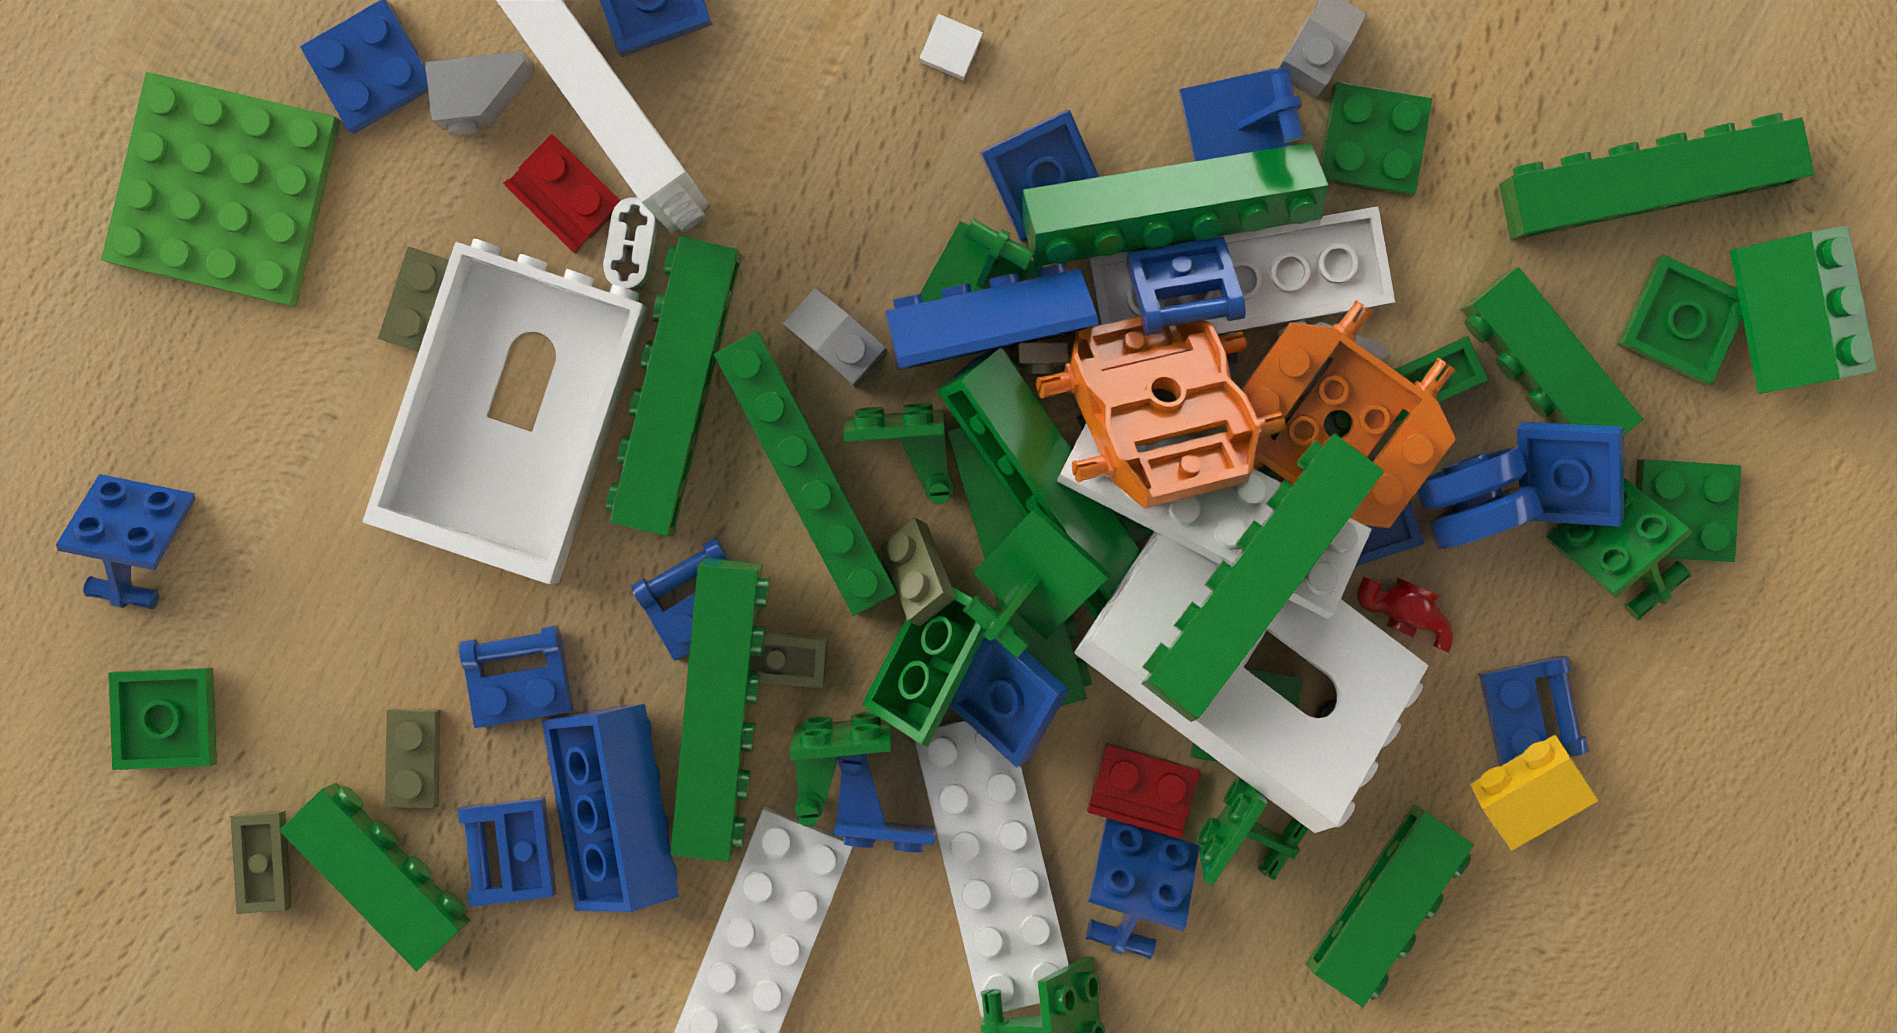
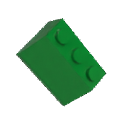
[1729,226,1877,394]
[862,585,997,747]

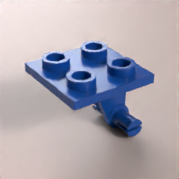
[1179,67,1304,161]
[56,474,195,610]
[833,754,935,853]
[1085,818,1199,959]

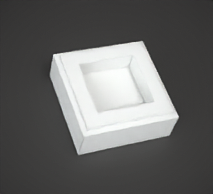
[919,14,983,81]

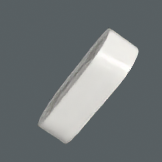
[603,197,658,291]

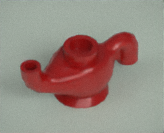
[1357,576,1453,653]

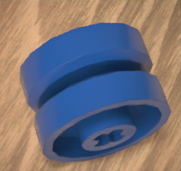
[1417,446,1544,549]

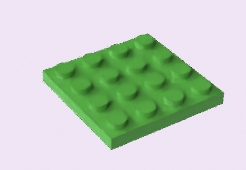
[101,72,341,307]

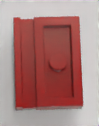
[503,134,621,254]
[1087,743,1201,839]

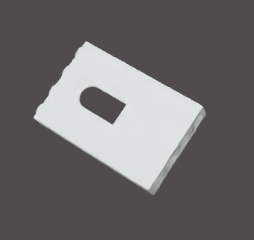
[496,0,711,234]
[362,238,650,584]
[1074,531,1429,833]

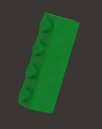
[1460,267,1644,435]
[279,783,471,972]
[1305,805,1474,1008]

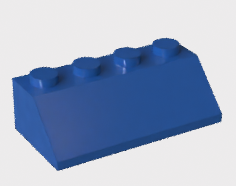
[885,263,1099,371]
[542,704,679,912]

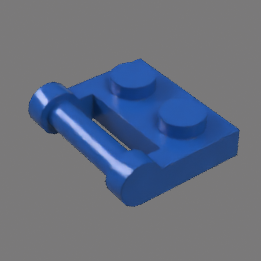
[1126,236,1246,335]
[631,537,760,661]
[459,626,574,728]
[1479,656,1589,766]
[457,797,557,906]

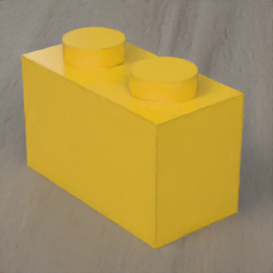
[1470,734,1599,851]

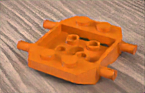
[1241,300,1456,528]
[1036,317,1286,509]

